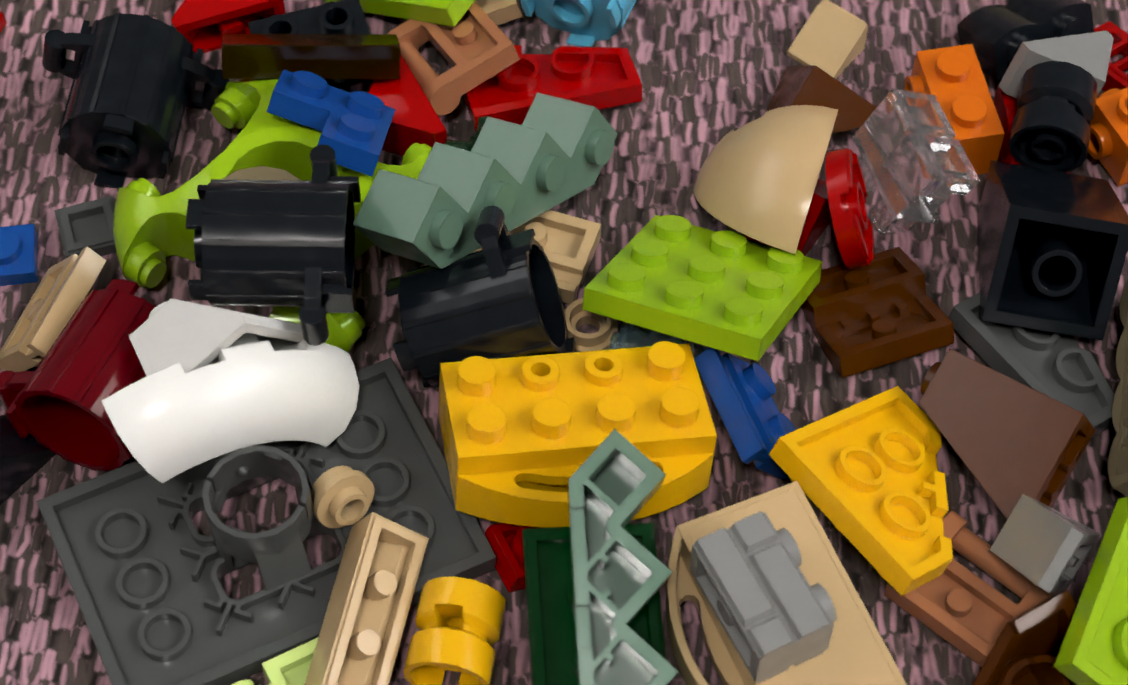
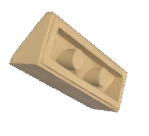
[305,512,429,685]

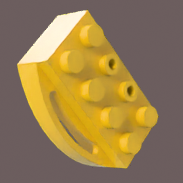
[438,341,717,528]

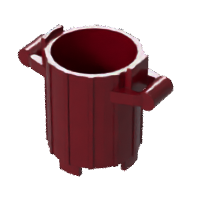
[0,279,155,471]

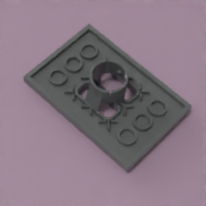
[37,357,497,685]

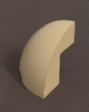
[693,105,838,254]

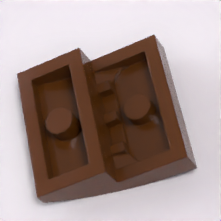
[801,247,954,378]

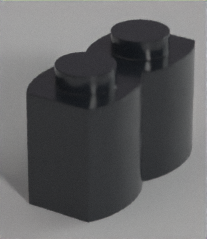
[957,0,1094,81]

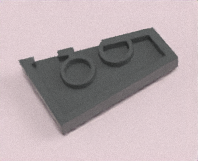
[949,292,1114,438]

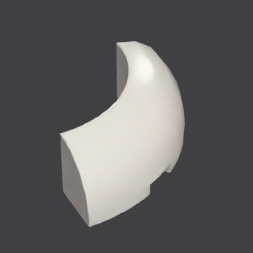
[102,340,360,484]

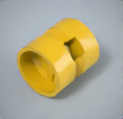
[404,576,506,685]

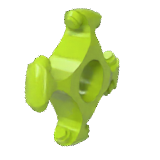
[113,79,432,353]

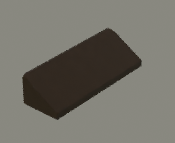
[222,33,400,79]

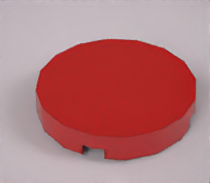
[825,148,875,269]

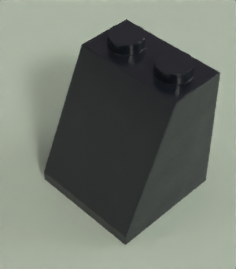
[978,160,1128,341]

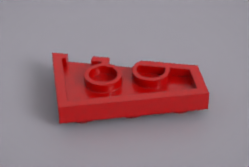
[463,45,642,134]

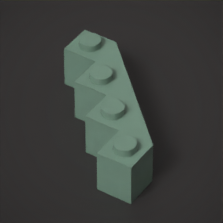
[352,92,618,269]
[567,429,679,685]

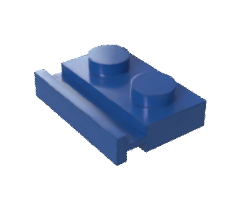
[694,347,797,480]

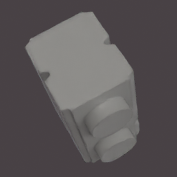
[689,511,836,683]

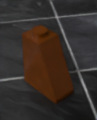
[919,348,1095,519]

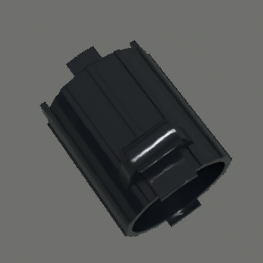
[42,13,229,189]
[186,145,361,346]
[385,206,576,388]

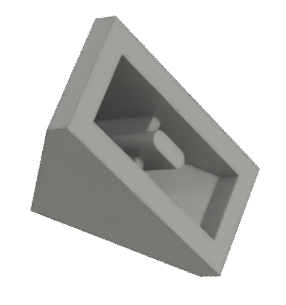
[998,30,1114,98]
[990,493,1101,593]

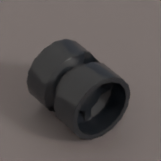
[1009,61,1097,173]

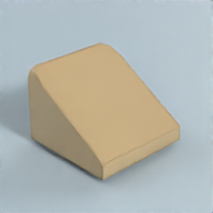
[787,0,868,79]

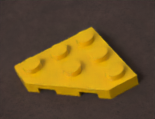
[768,386,953,597]

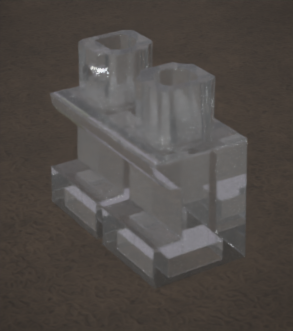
[852,88,980,234]

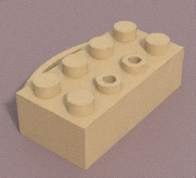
[666,481,907,685]

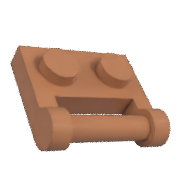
[387,2,520,115]
[884,511,1058,667]

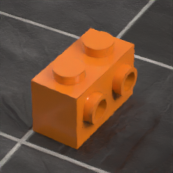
[904,44,1005,181]

